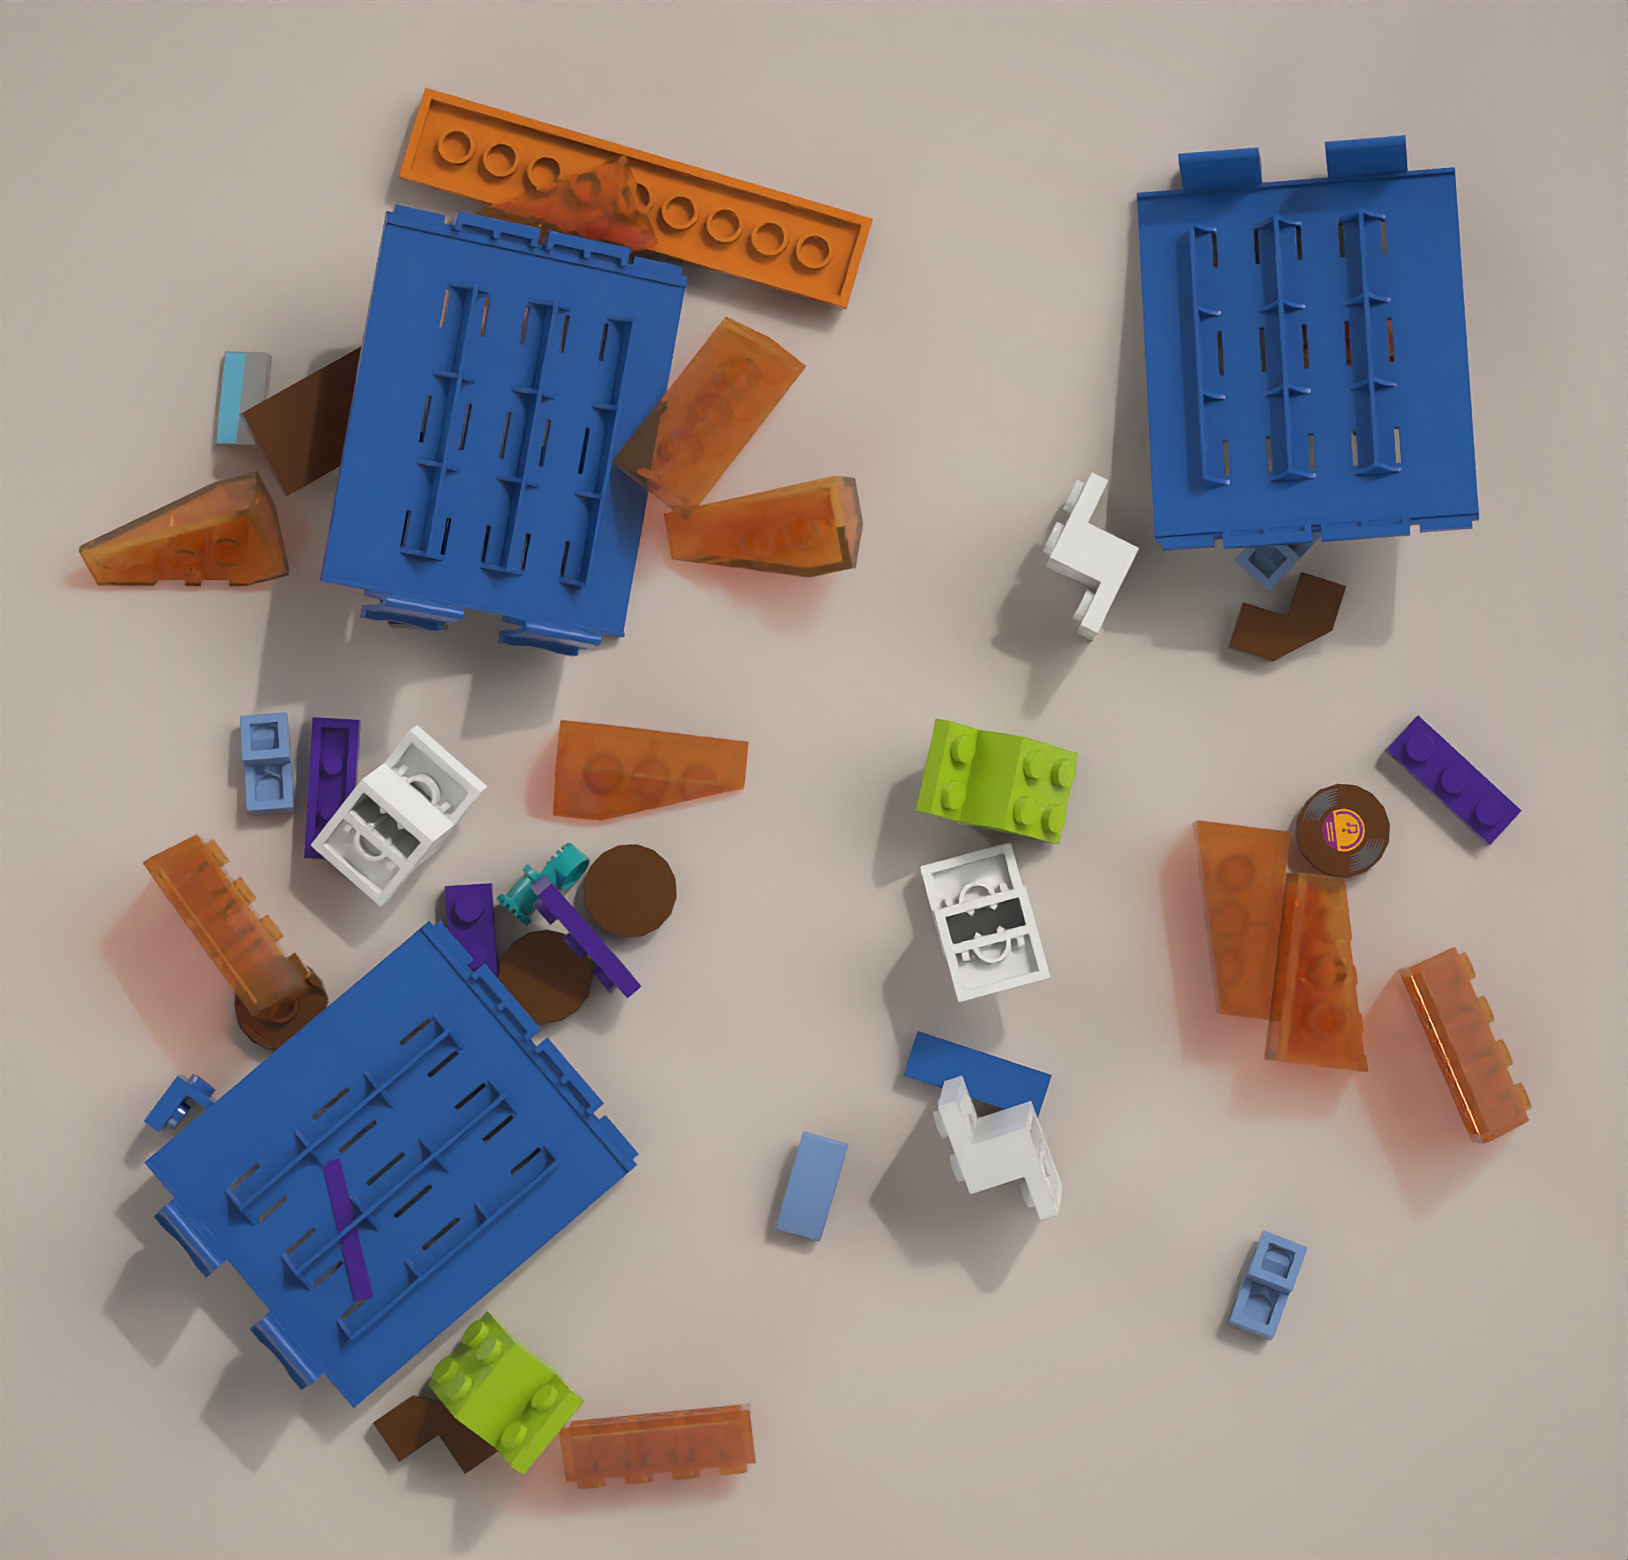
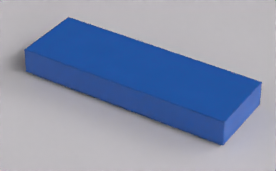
[903,1031,1052,1118]

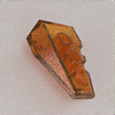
[79,471,289,586]
[664,475,863,578]
[553,720,749,821]

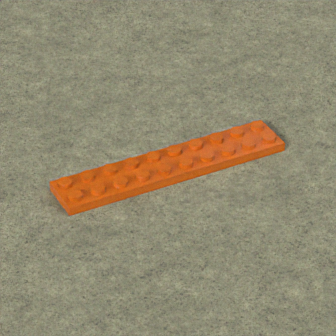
[399,87,873,310]

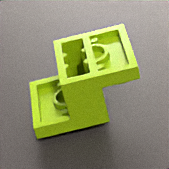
[916,718,1078,845]
[427,1311,584,1475]

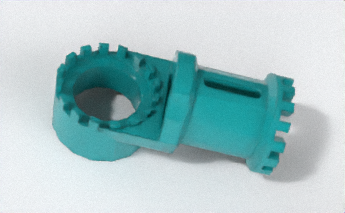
[496,843,590,926]

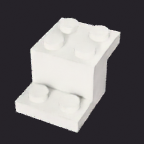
[1042,472,1139,641]
[311,725,487,907]
[920,842,1050,1002]
[933,1076,1063,1220]

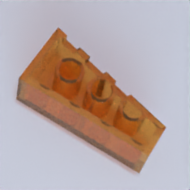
[1193,820,1291,1020]

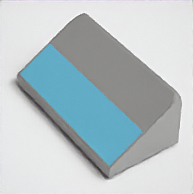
[215,351,272,449]

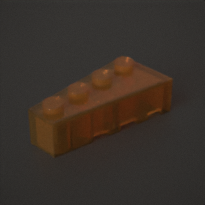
[1264,872,1369,1072]

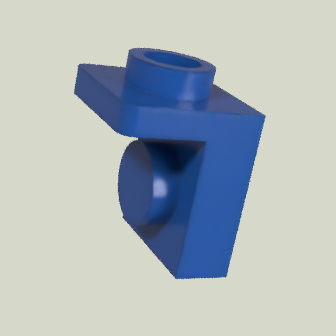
[144,1073,217,1133]

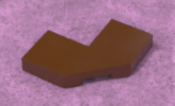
[1228,572,1346,662]
[373,1395,498,1474]

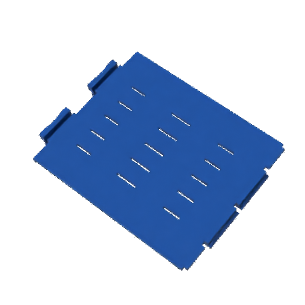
[1137,135,1479,551]
[320,204,687,657]
[144,921,639,1408]

